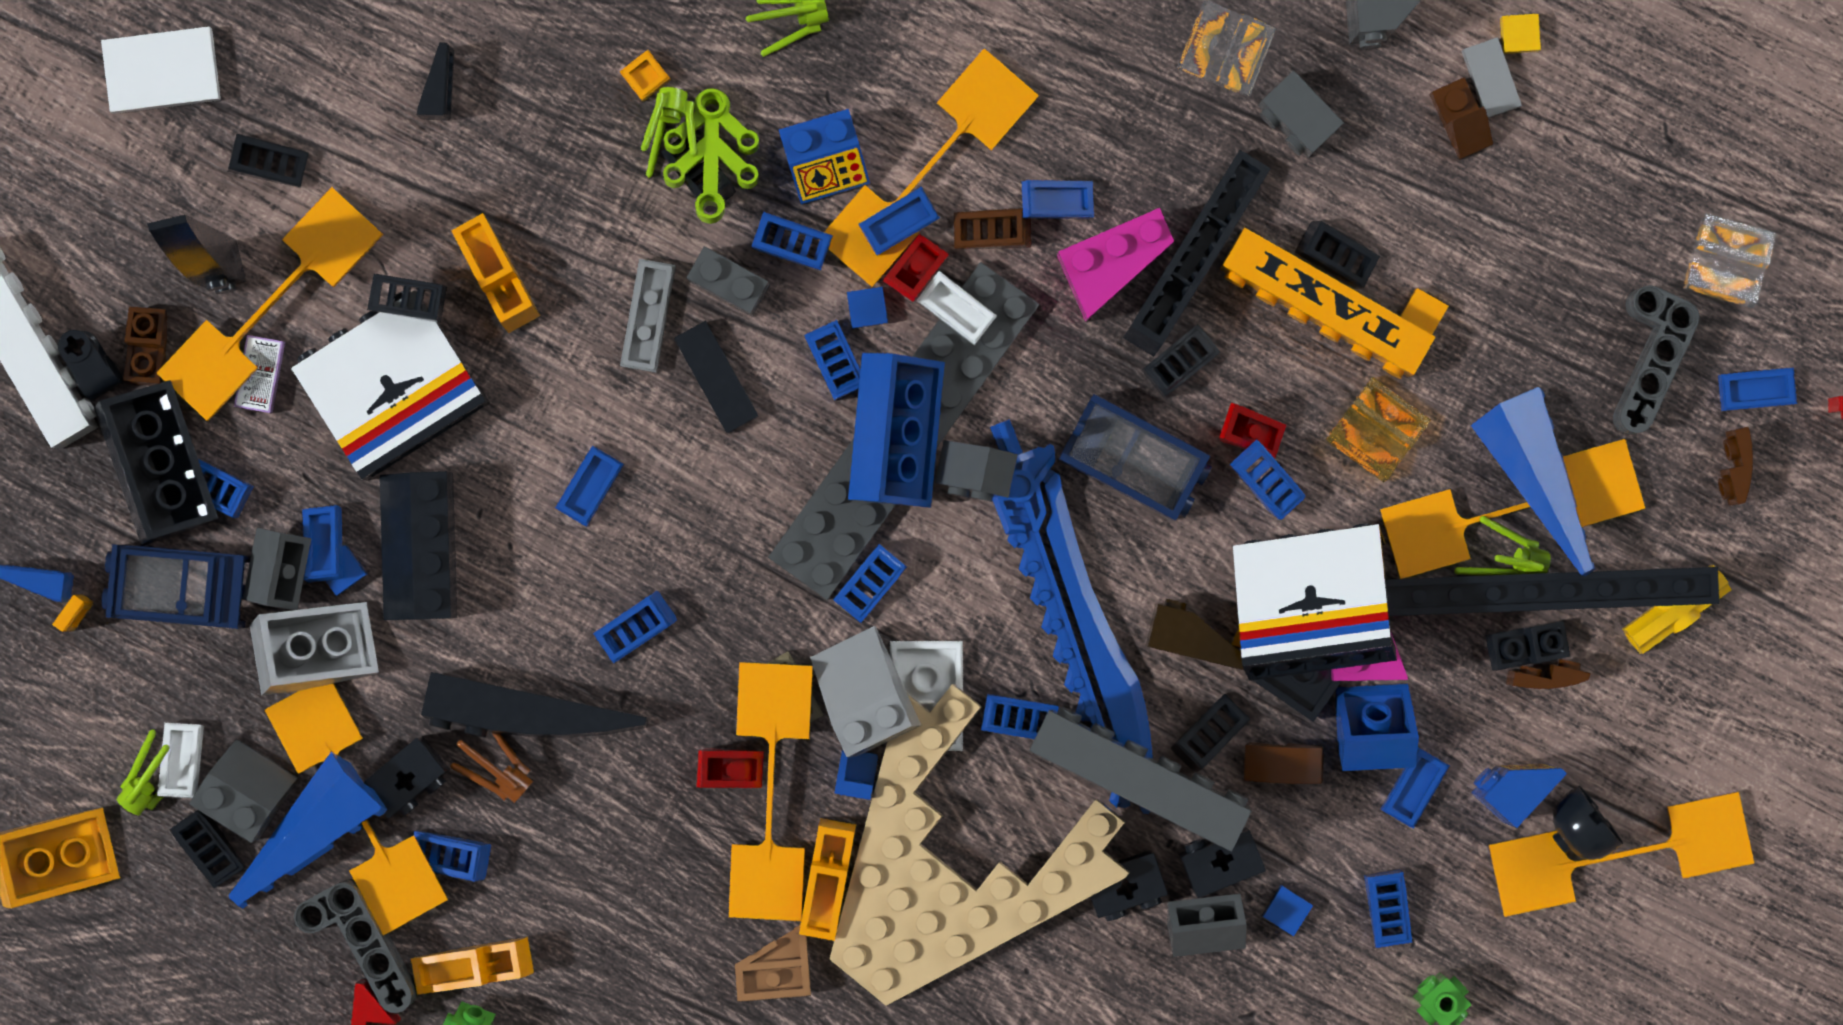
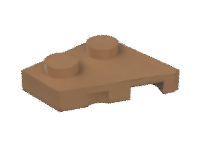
[735,925,811,1002]

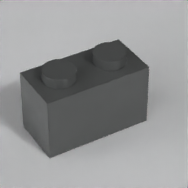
[1258,70,1344,158]
[686,246,770,317]
[935,440,1018,502]
[243,528,311,610]
[1167,894,1247,957]

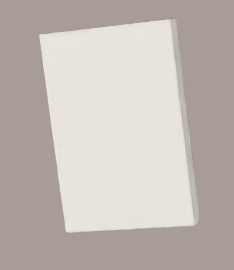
[101,27,221,114]
[890,641,963,751]

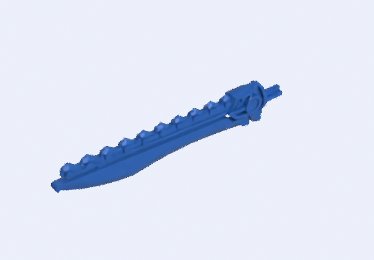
[990,419,1153,814]

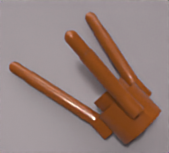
[450,733,533,803]

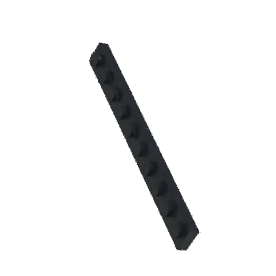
[1386,567,1719,616]

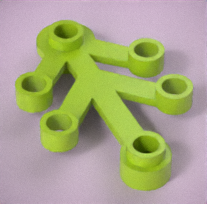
[663,88,759,224]

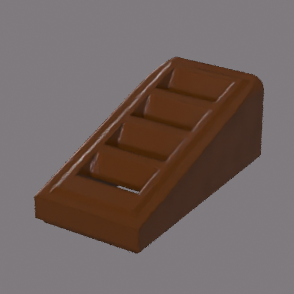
[954,208,1032,249]

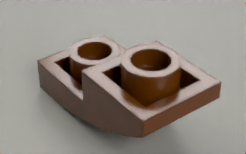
[123,306,167,386]
[1718,426,1753,505]
[1506,659,1590,689]
[1244,742,1324,784]

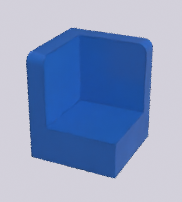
[834,749,878,800]

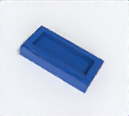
[1022,180,1094,219]
[858,187,940,255]
[1718,368,1797,411]
[555,446,625,527]
[302,505,343,583]
[1380,747,1450,829]

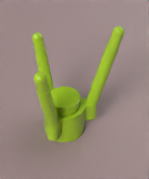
[746,0,829,57]
[641,87,697,178]
[1454,516,1551,576]
[116,729,170,816]

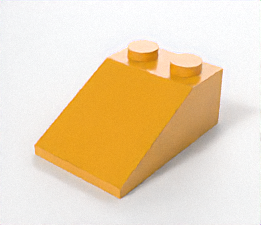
[0,808,120,909]

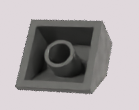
[1346,0,1421,49]
[189,739,299,843]

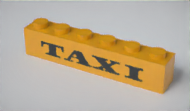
[1220,228,1436,379]

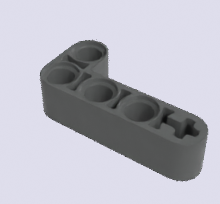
[1613,285,1700,435]
[294,879,417,1013]

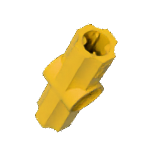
[1622,565,1732,654]

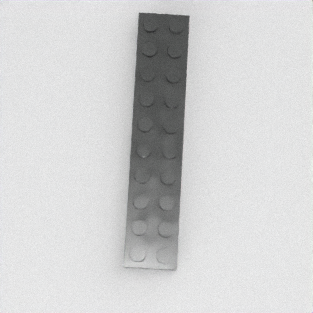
[768,262,1040,600]

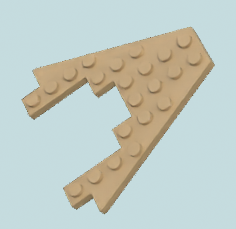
[830,684,1130,1006]

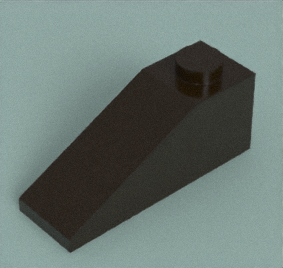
[1145,599,1244,670]

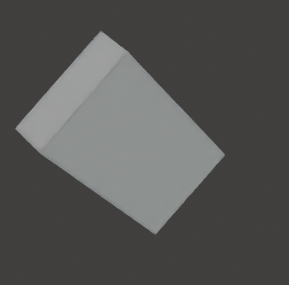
[1461,37,1522,118]

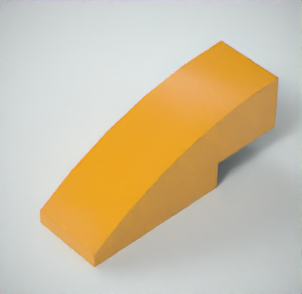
[451,213,540,333]
[799,818,856,941]
[411,937,534,995]

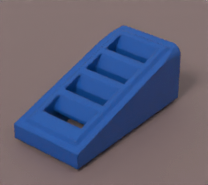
[752,212,832,271]
[804,320,860,401]
[1230,439,1305,520]
[198,458,254,519]
[833,544,907,623]
[0,564,74,603]
[593,591,677,664]
[981,693,1059,739]
[414,831,491,882]
[1364,869,1412,948]

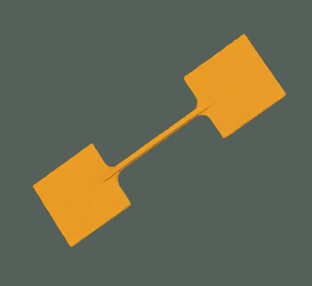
[818,48,1039,287]
[157,187,384,421]
[1380,439,1646,579]
[729,662,813,921]
[265,683,448,935]
[1488,792,1754,917]

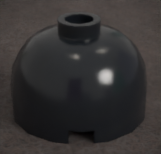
[1552,786,1623,860]

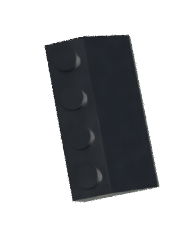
[94,380,218,546]
[380,471,457,620]

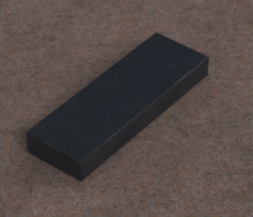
[674,320,759,434]

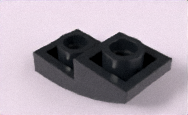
[1485,621,1571,671]

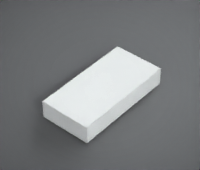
[917,271,997,346]
[157,723,204,798]

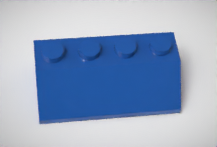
[848,353,945,508]

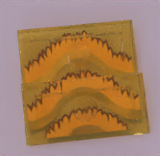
[1325,377,1431,483]

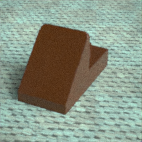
[1429,77,1493,160]

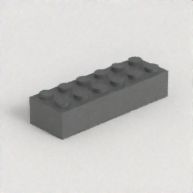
[1029,707,1252,852]

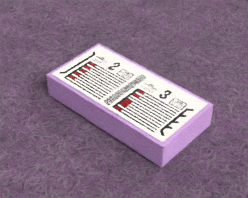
[234,335,285,413]

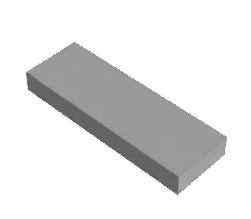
[620,259,676,373]

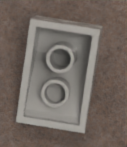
[250,602,379,696]
[810,626,921,757]

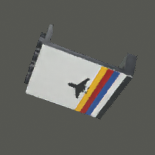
[291,290,490,481]
[1233,523,1397,681]

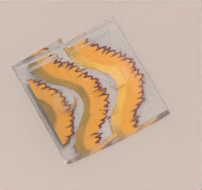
[1177,0,1276,96]
[1683,213,1776,308]

